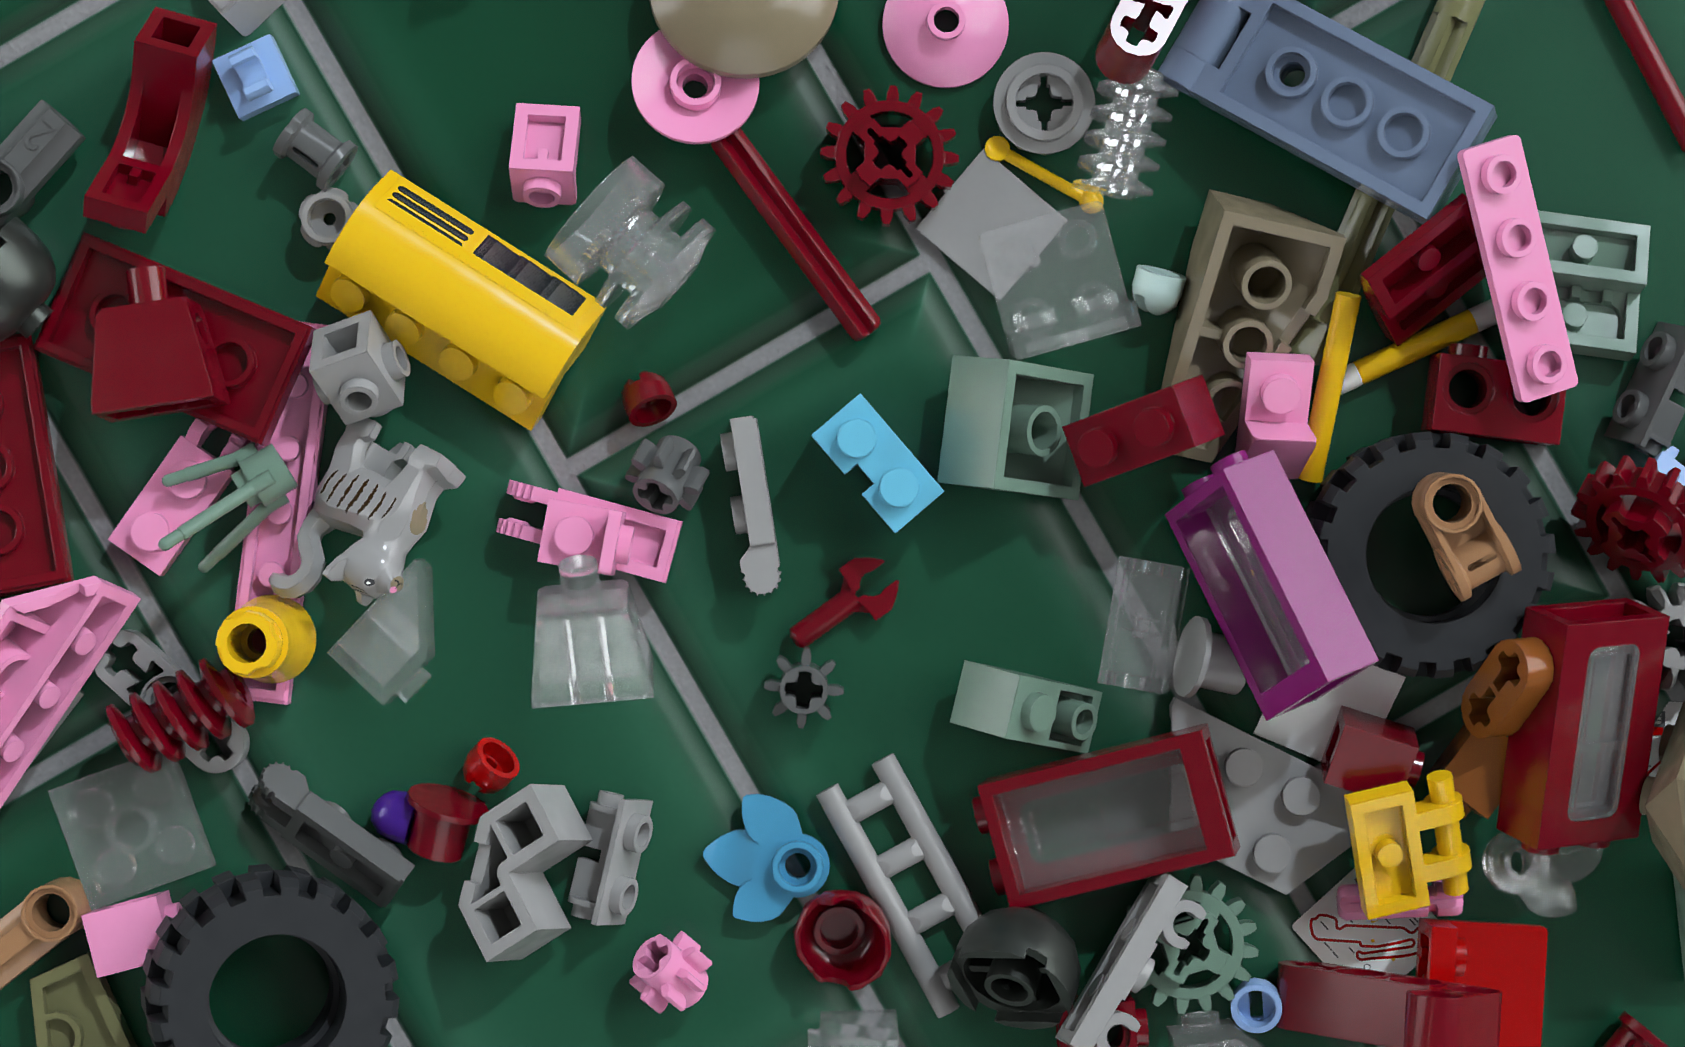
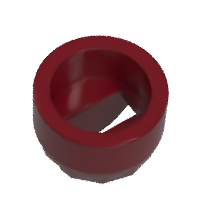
[621,371,677,427]

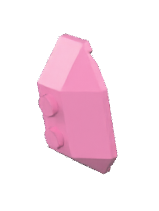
[0,576,141,809]

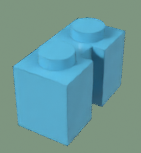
[811,393,944,533]

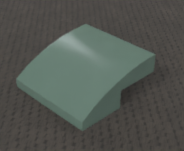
[1538,210,1651,361]

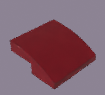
[1360,193,1486,346]

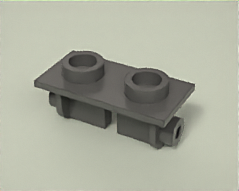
[1604,321,1685,458]

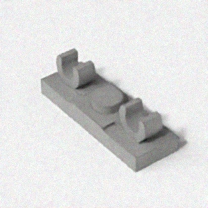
[1055,873,1207,1047]

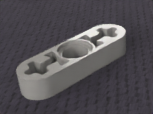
[94,629,250,773]

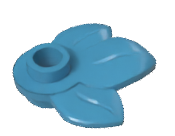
[703,794,830,922]

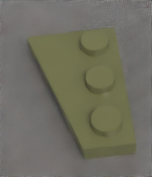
[30,952,138,1047]

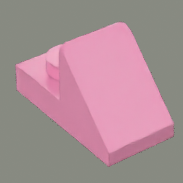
[1235,352,1317,479]

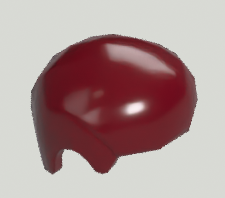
[794,890,892,991]

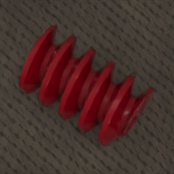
[105,658,255,774]

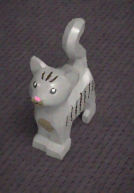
[269,418,466,607]

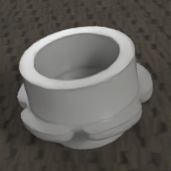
[298,187,358,250]

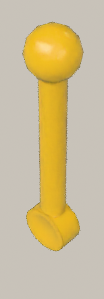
[985,136,1104,214]

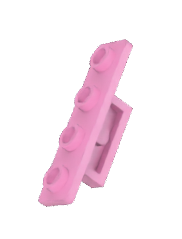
[1457,135,1578,403]

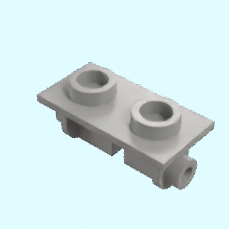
[567,790,653,926]

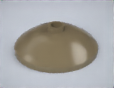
[649,0,838,79]

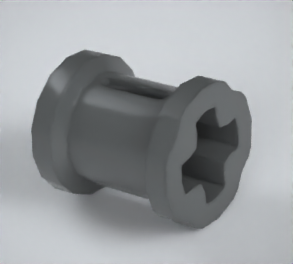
[272,108,358,192]

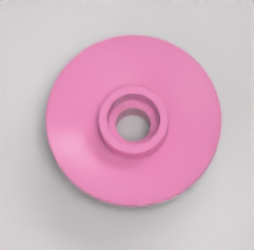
[882,0,1009,88]
[631,30,760,144]

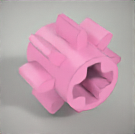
[629,931,712,1014]

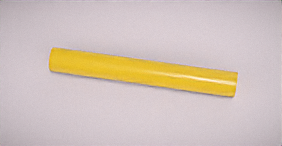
[1298,291,1361,483]

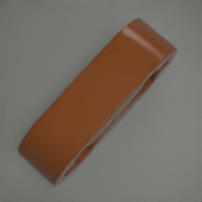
[1461,637,1554,739]

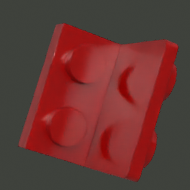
[1415,918,1548,1047]

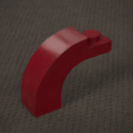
[83,6,217,234]

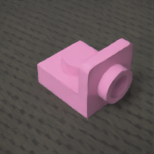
[509,103,581,208]
[537,498,635,576]

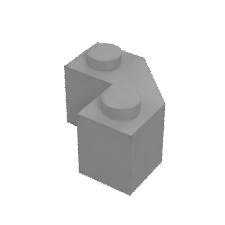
[458,784,593,962]

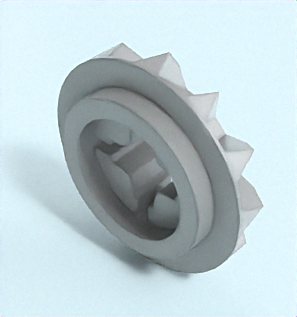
[993,52,1095,156]

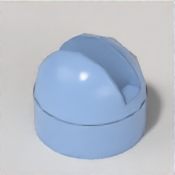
[1231,977,1282,1033]

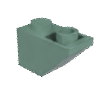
[950,660,1103,753]

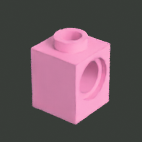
[81,890,183,978]

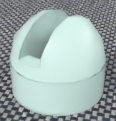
[1132,265,1186,316]

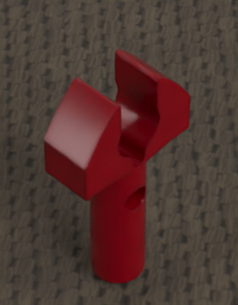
[789,557,899,649]

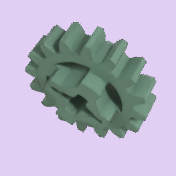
[1125,873,1259,1014]

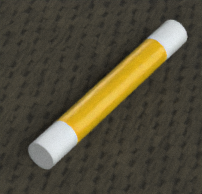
[1341,299,1497,395]

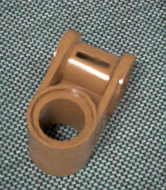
[1411,472,1522,602]

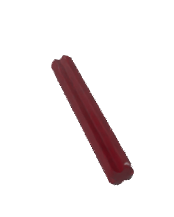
[711,128,881,342]

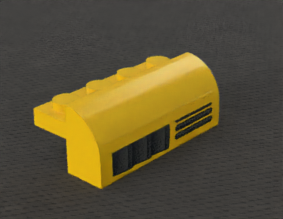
[315,170,608,431]

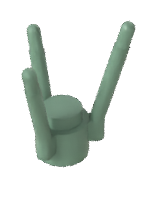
[158,442,299,573]

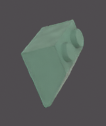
[937,355,1094,500]

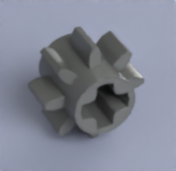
[625,435,710,514]
[764,647,844,729]

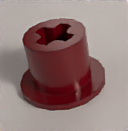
[406,783,489,863]

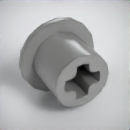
[1173,616,1246,698]

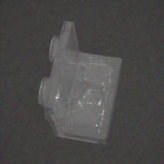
[979,201,1142,361]

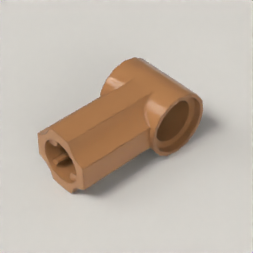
[0,877,95,990]

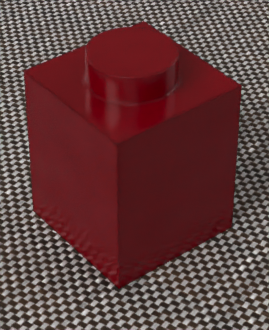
[1321,705,1425,792]

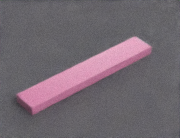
[235,321,328,705]

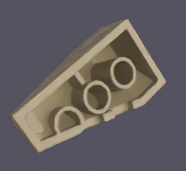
[1161,189,1347,463]

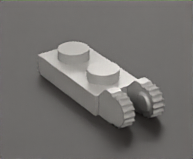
[720,416,782,596]

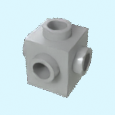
[309,310,411,425]

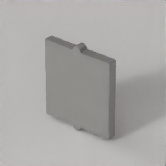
[915,149,1068,301]

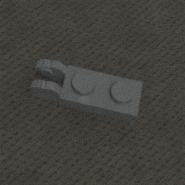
[248,762,415,908]

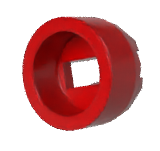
[463,737,520,794]

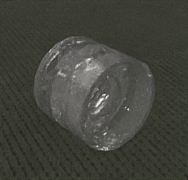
[544,156,716,330]

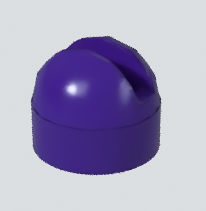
[371,790,416,845]

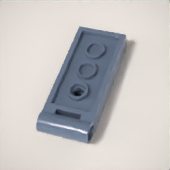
[1156,0,1497,224]

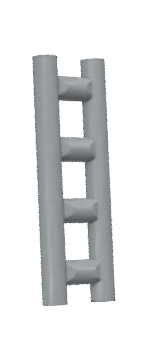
[816,753,982,1018]

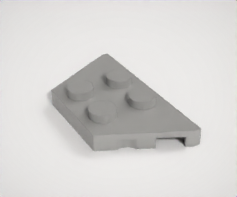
[1169,697,1354,895]

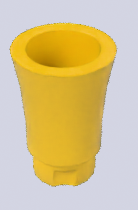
[215,594,317,684]

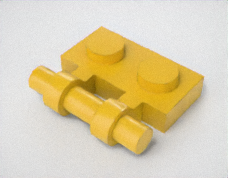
[1344,770,1472,920]

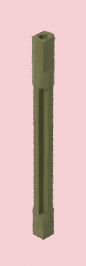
[1290,0,1486,367]

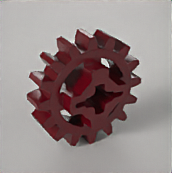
[820,85,959,227]
[1571,455,1685,583]

